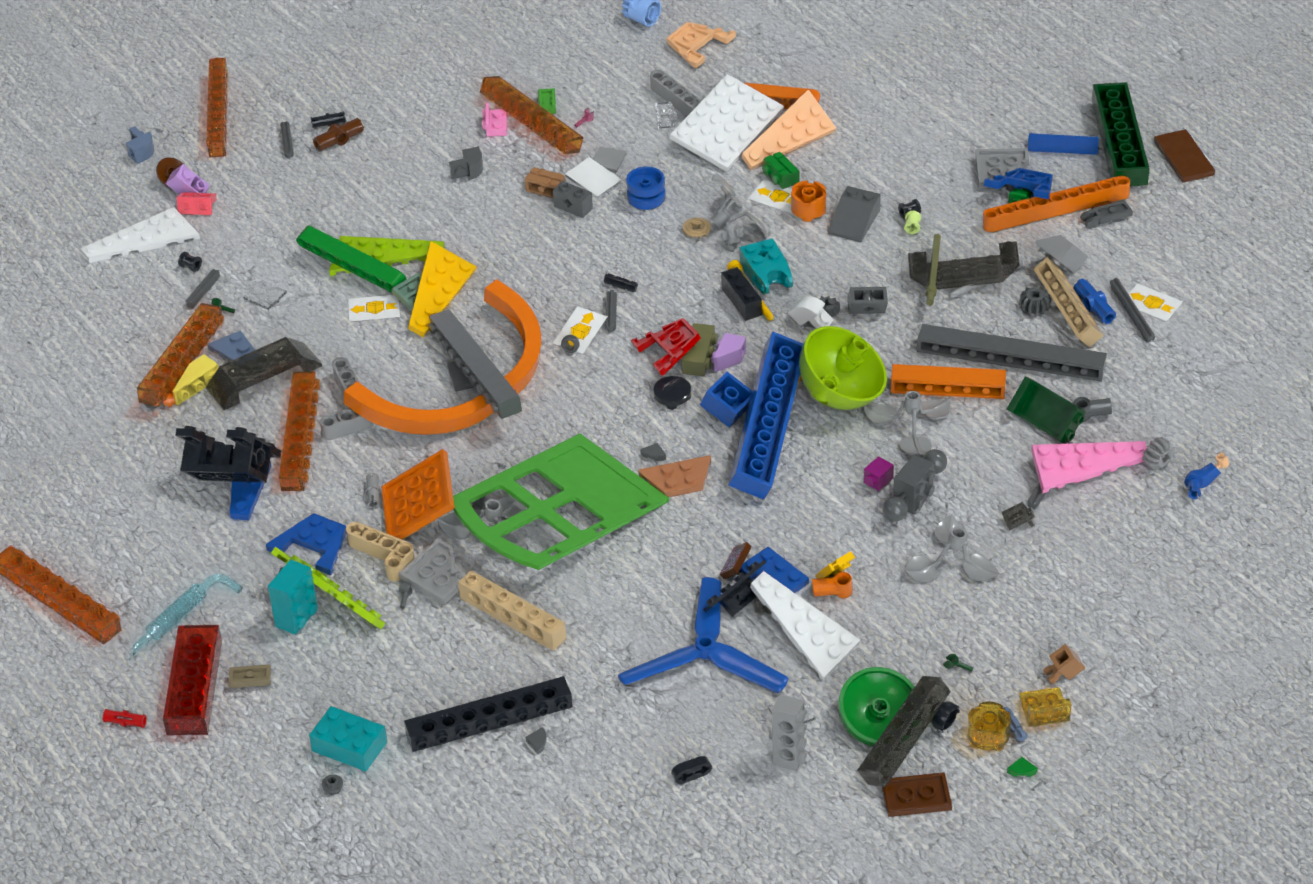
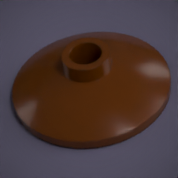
[156,157,183,187]

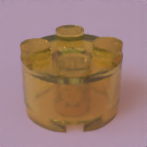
[967,701,1011,751]

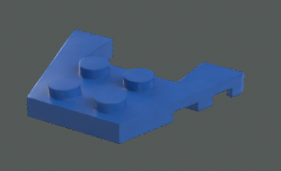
[984,168,1053,199]
[266,513,346,575]

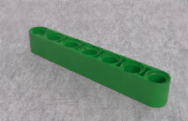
[296,225,407,293]

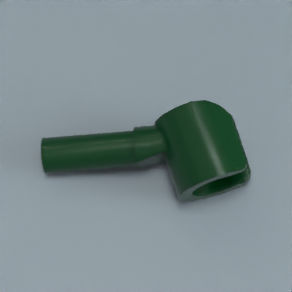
[211,298,235,314]
[943,654,974,672]

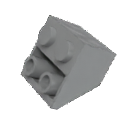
[1035,235,1088,274]

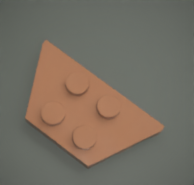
[638,455,711,497]

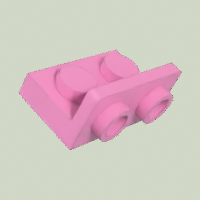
[482,103,507,137]

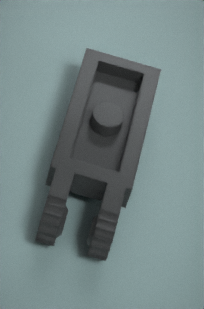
[1080,200,1133,228]

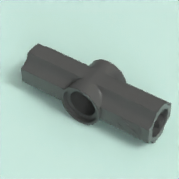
[1072,397,1112,422]

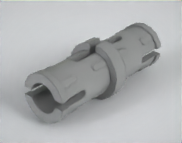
[365,473,381,509]

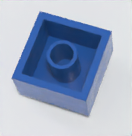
[700,372,753,428]

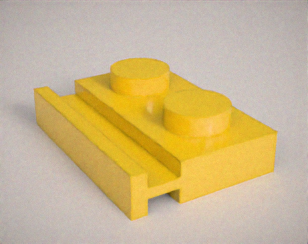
[815,551,855,578]

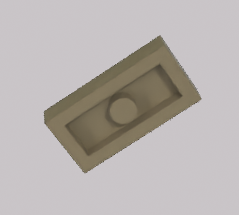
[229,664,271,688]

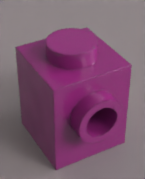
[864,456,894,491]

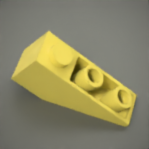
[173,354,221,406]

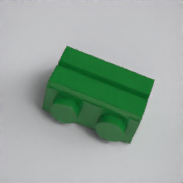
[762,151,800,189]

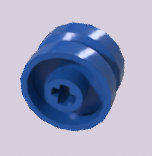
[626,166,666,210]

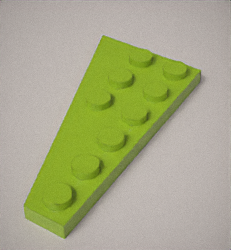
[329,236,445,276]
[271,547,386,629]

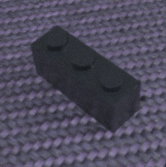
[721,267,762,321]

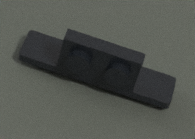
[703,560,767,617]

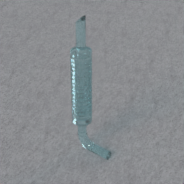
[132,574,243,656]

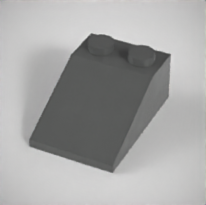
[828,186,881,242]

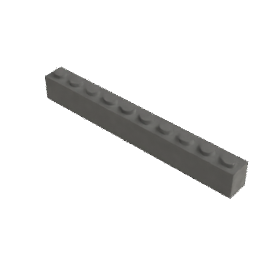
[428,309,522,419]
[917,324,1107,382]

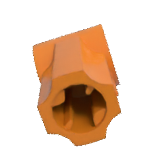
[812,572,853,598]

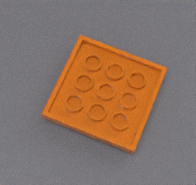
[381,449,455,540]

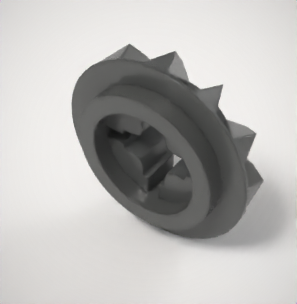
[820,296,840,317]

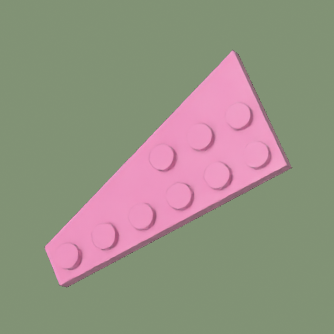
[1031,441,1147,494]

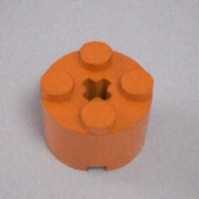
[791,180,826,222]

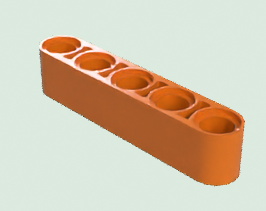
[744,83,821,109]

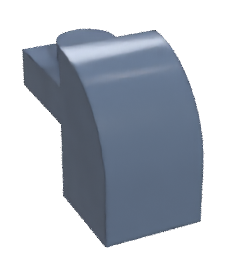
[126,126,154,164]

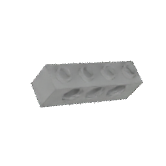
[772,694,807,772]

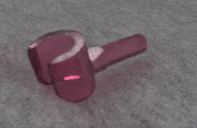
[574,108,594,128]

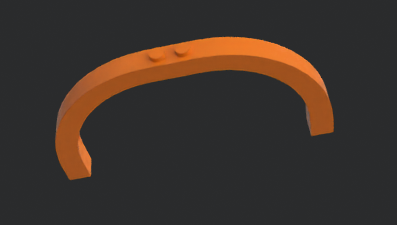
[344,279,541,435]

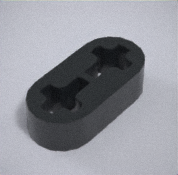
[671,756,712,784]

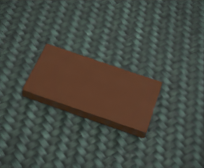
[1154,129,1215,183]

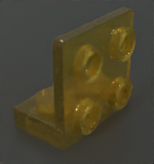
[1019,687,1072,727]

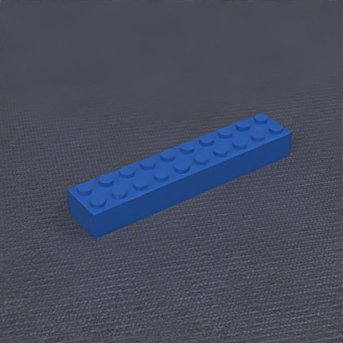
[728,332,803,500]

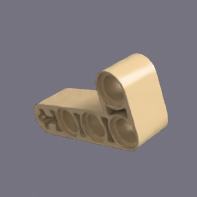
[346,522,415,581]

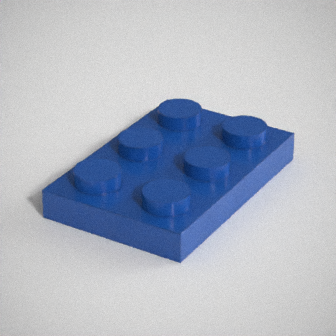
[739,546,809,593]

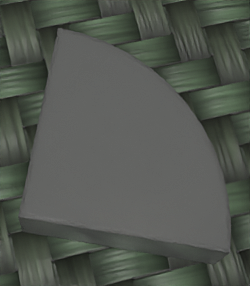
[640,443,666,461]
[526,727,547,754]

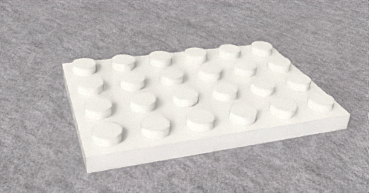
[670,74,784,172]

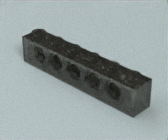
[857,676,951,787]

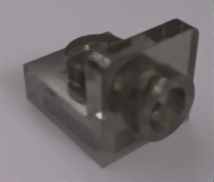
[1002,502,1035,530]

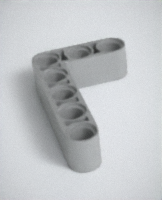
[650,70,705,117]
[320,357,374,440]

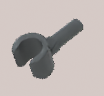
[399,581,413,609]

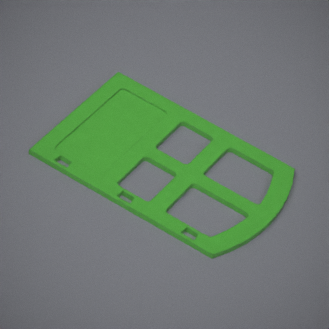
[453,434,669,570]

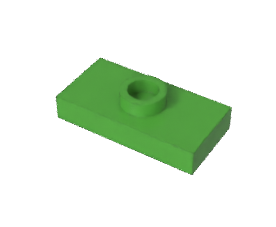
[538,88,556,115]

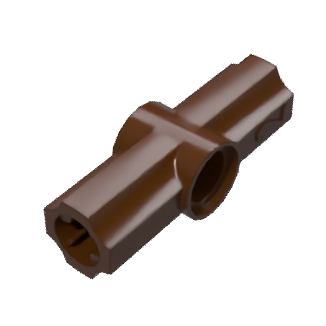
[313,118,364,152]

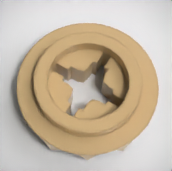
[683,218,711,239]

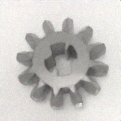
[1142,437,1175,471]

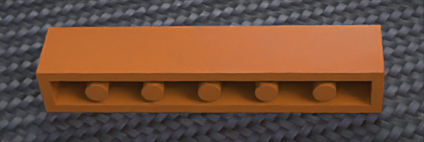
[891,364,1006,399]

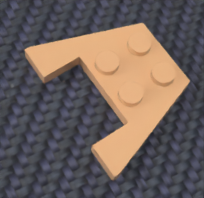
[667,22,736,68]

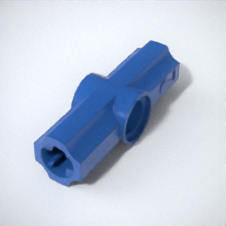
[1074,278,1116,325]

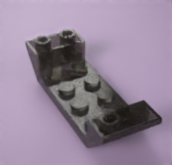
[908,241,1020,290]
[206,337,322,411]

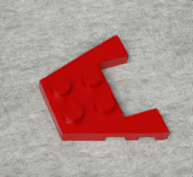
[630,318,701,376]

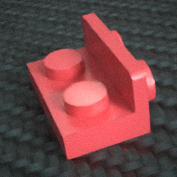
[177,192,217,215]

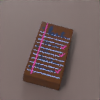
[719,542,752,579]

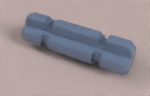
[1000,706,1027,742]

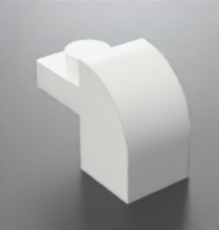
[788,296,834,329]

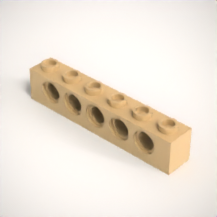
[1034,257,1104,347]
[458,570,566,651]

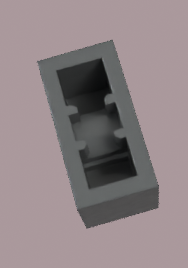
[553,181,593,218]
[847,287,888,314]

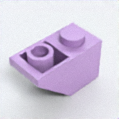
[165,164,210,194]
[711,333,746,371]

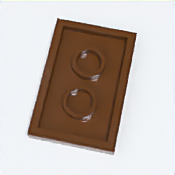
[881,772,952,817]

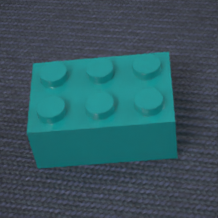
[268,559,318,635]
[309,706,387,772]

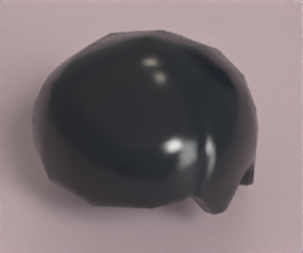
[931,701,960,733]

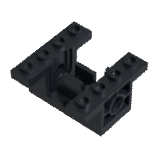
[175,426,281,483]

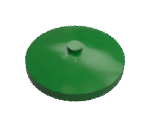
[838,667,922,748]

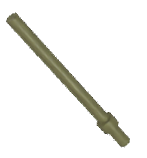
[925,234,941,306]

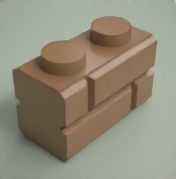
[525,167,566,198]

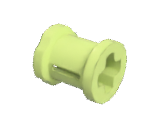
[904,211,921,234]

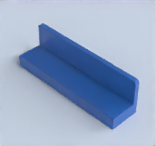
[1028,133,1099,155]

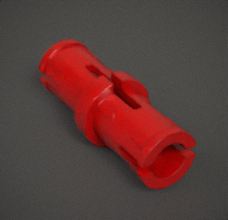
[103,709,147,728]

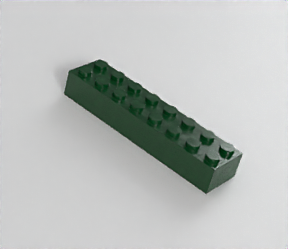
[1092,82,1150,186]

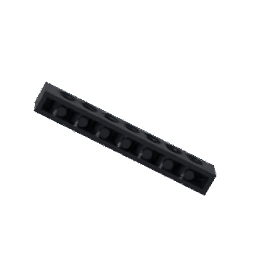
[404,676,573,752]

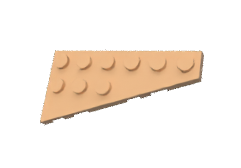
[741,89,836,170]

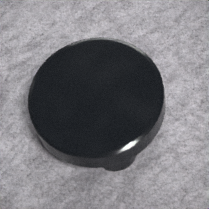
[653,376,691,410]

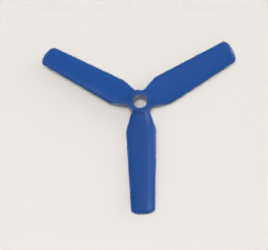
[618,577,788,693]

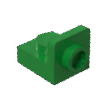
[1008,188,1032,204]

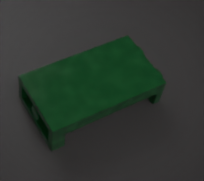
[1006,376,1087,443]

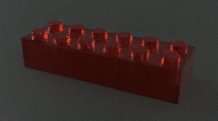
[163,625,222,735]

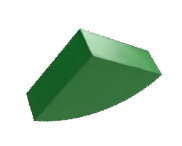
[1007,757,1038,777]

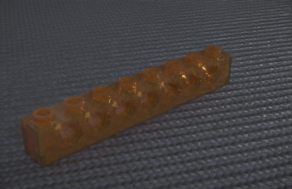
[206,57,228,158]
[480,76,584,154]
[137,303,224,407]
[279,371,320,491]
[0,545,122,645]

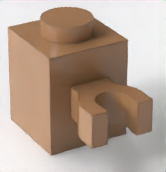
[1043,644,1086,684]

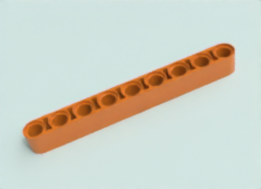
[983,176,1130,232]

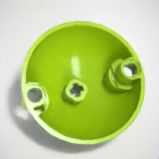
[799,326,887,410]

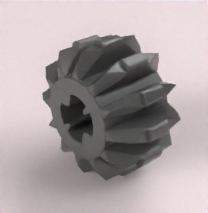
[1019,286,1051,316]

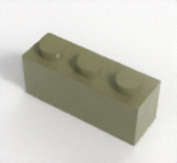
[682,323,718,376]

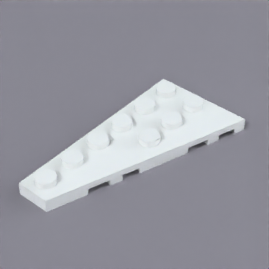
[80,207,200,263]
[750,571,860,682]

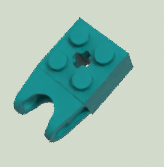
[739,238,793,295]

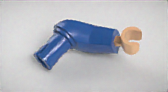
[1184,453,1229,499]

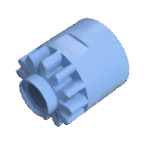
[622,0,661,27]

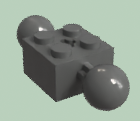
[883,449,947,522]

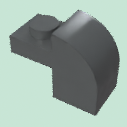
[449,146,483,180]

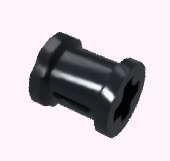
[898,199,921,219]
[178,251,202,272]

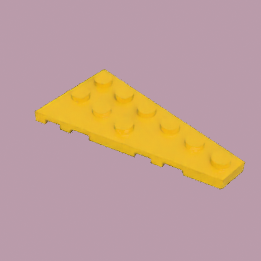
[408,241,477,338]

